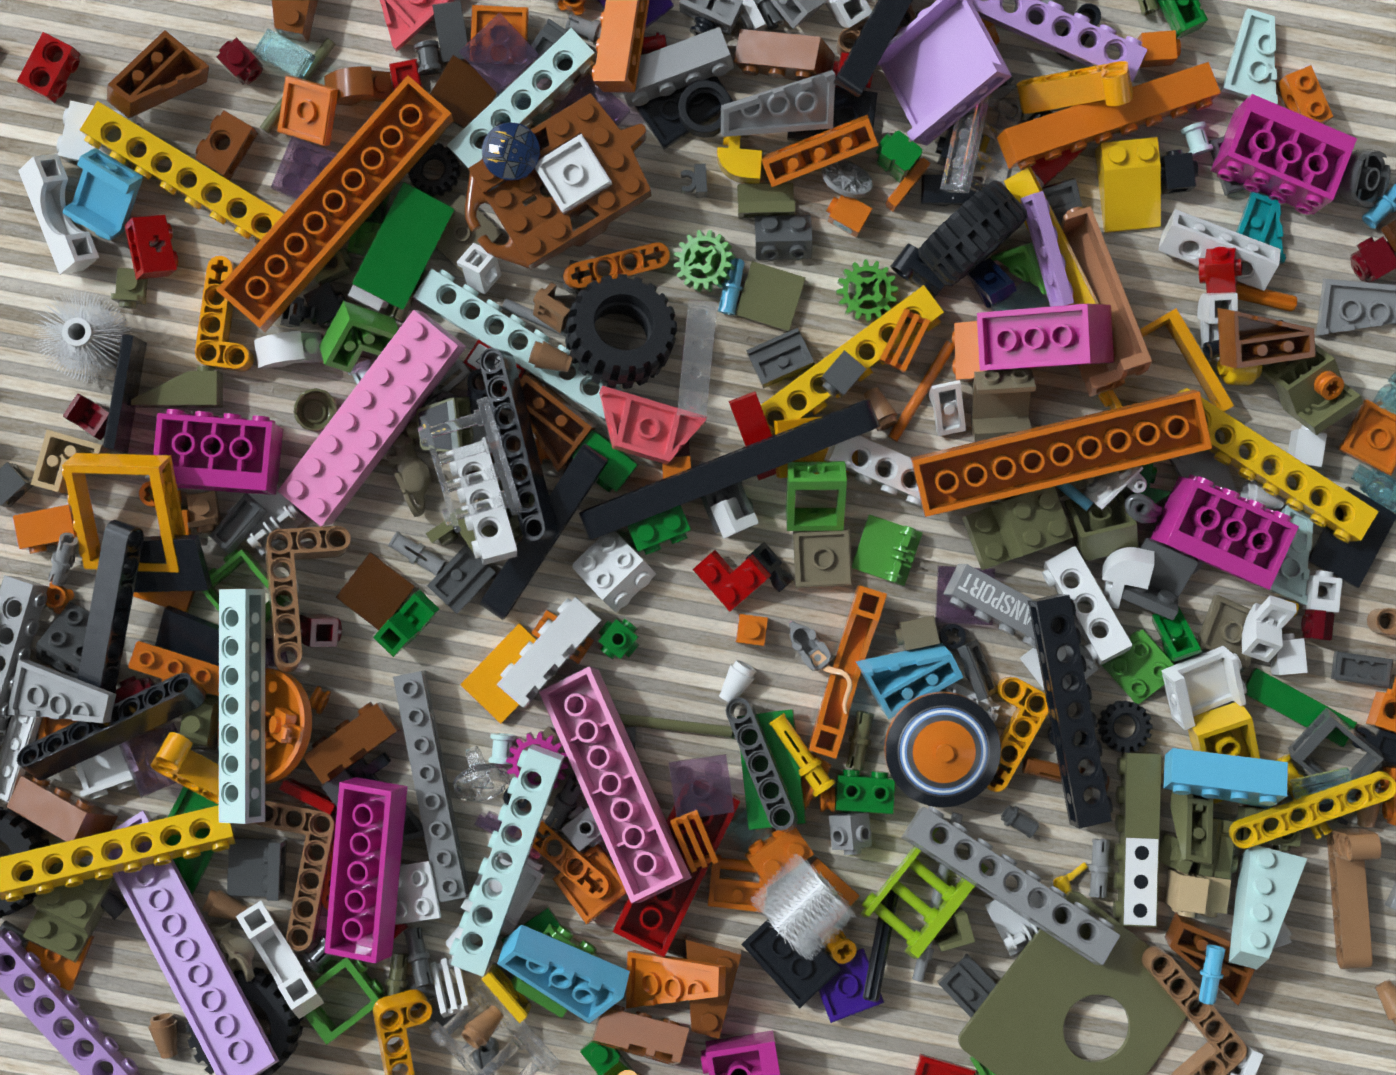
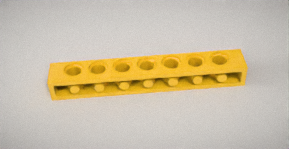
[80,101,283,241]
[761,285,944,436]
[1177,388,1379,543]
[0,805,236,902]

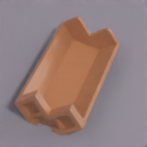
[1061,206,1152,397]

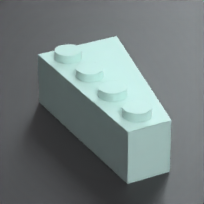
[1229,845,1307,969]

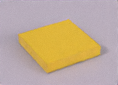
[481,964,532,1023]

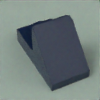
[967,258,1017,308]

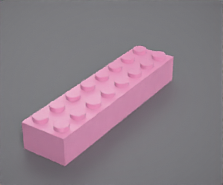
[278,310,467,527]
[539,666,691,903]

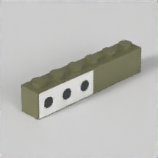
[1113,752,1162,927]

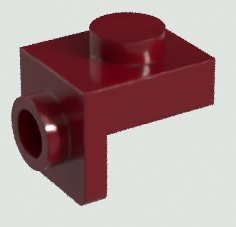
[63,393,109,440]
[1301,609,1335,641]

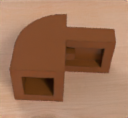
[324,66,392,106]

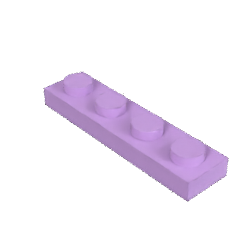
[1021,191,1074,307]

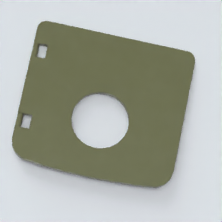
[958,891,1195,1075]

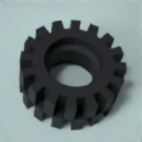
[408,143,460,197]
[1097,701,1153,753]

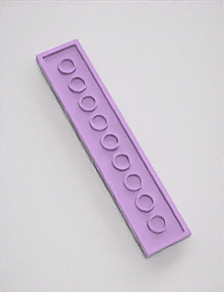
[108,810,279,1075]

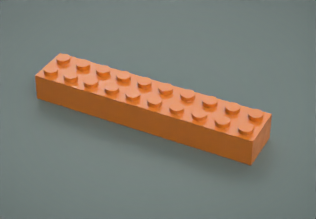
[216,75,454,333]
[911,390,1212,517]

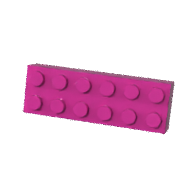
[324,777,408,963]

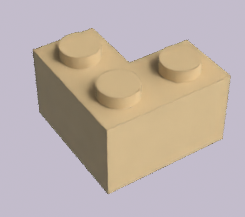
[31,430,111,494]
[1164,868,1231,918]

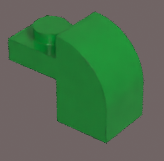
[373,590,440,657]

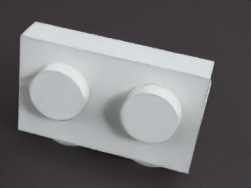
[572,531,656,613]

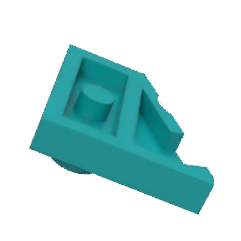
[1236,192,1286,264]

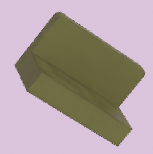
[737,183,795,218]
[934,906,975,951]

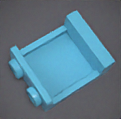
[62,148,144,241]

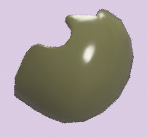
[293,388,338,432]

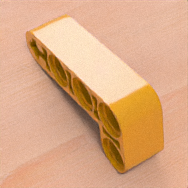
[1017,61,1133,114]
[195,256,254,372]
[986,676,1048,792]
[151,732,219,805]
[373,989,432,1075]

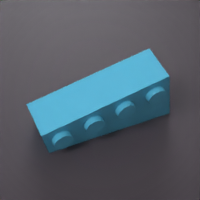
[1164,748,1288,809]
[497,925,630,1024]

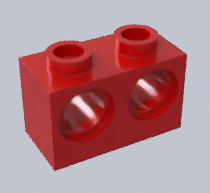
[17,32,81,103]

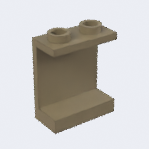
[971,368,1036,442]

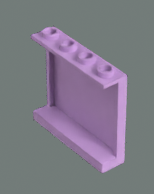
[878,0,1012,146]

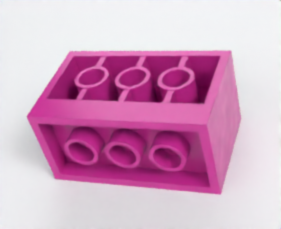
[1210,94,1357,215]
[977,304,1114,371]
[153,409,283,495]
[1151,474,1299,590]
[701,1030,780,1075]

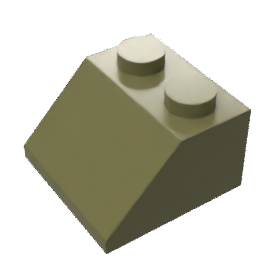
[1065,491,1138,562]

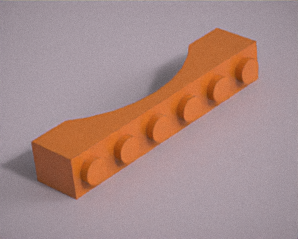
[807,585,887,759]

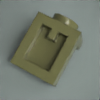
[111,268,148,309]
[1159,834,1193,875]

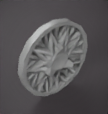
[822,160,873,198]

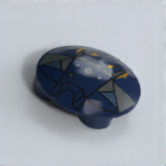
[482,122,540,180]

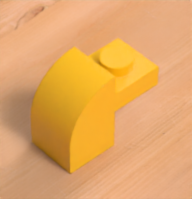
[717,135,762,184]

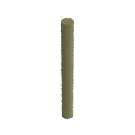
[260,38,336,134]
[620,714,732,738]

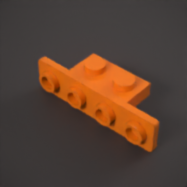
[128,641,219,696]

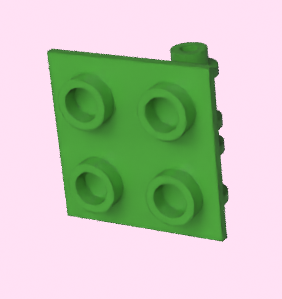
[852,514,923,586]
[1102,629,1175,704]

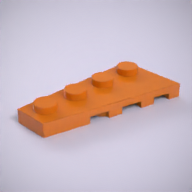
[626,950,726,1009]

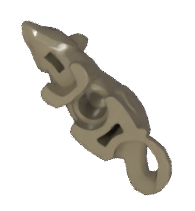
[386,433,431,517]
[207,922,255,982]

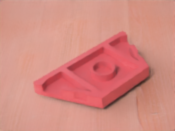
[380,0,454,52]
[599,385,707,465]

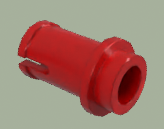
[641,32,667,55]

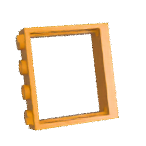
[1098,308,1234,412]
[62,453,186,573]

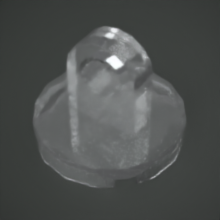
[453,746,511,802]

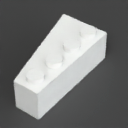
[497,597,602,707]

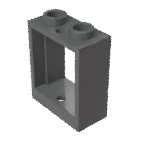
[1288,707,1384,797]

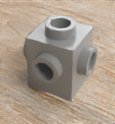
[561,805,603,851]
[829,812,872,855]

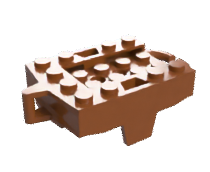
[465,93,652,270]

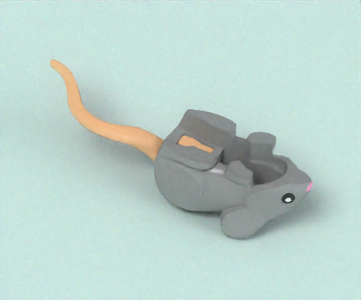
[789,621,852,714]

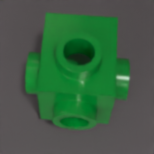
[598,618,639,660]

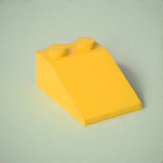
[1095,137,1161,233]
[1188,702,1260,804]

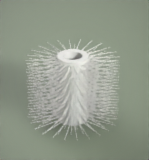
[35,291,132,383]
[751,854,856,960]

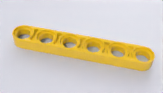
[1229,771,1396,849]

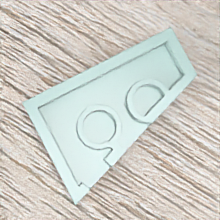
[1221,8,1278,105]
[1262,505,1313,605]

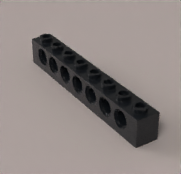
[1027,594,1113,829]

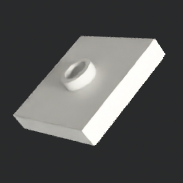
[535,134,612,214]

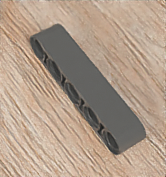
[726,697,798,832]

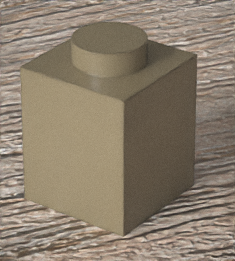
[894,615,940,651]

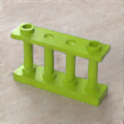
[860,828,989,959]

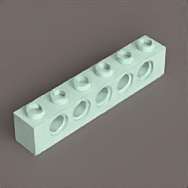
[447,28,596,168]

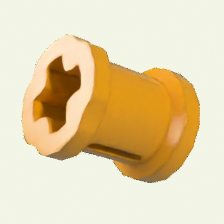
[821,928,857,964]

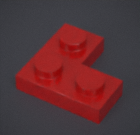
[692,550,771,612]

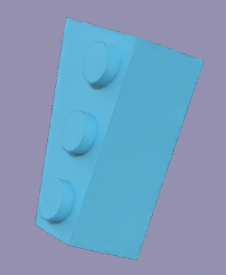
[856,643,963,719]

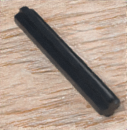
[863,890,899,1002]

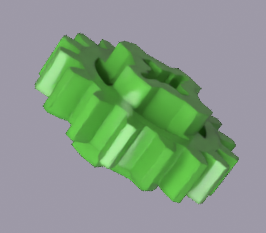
[673,230,736,292]
[836,259,898,322]

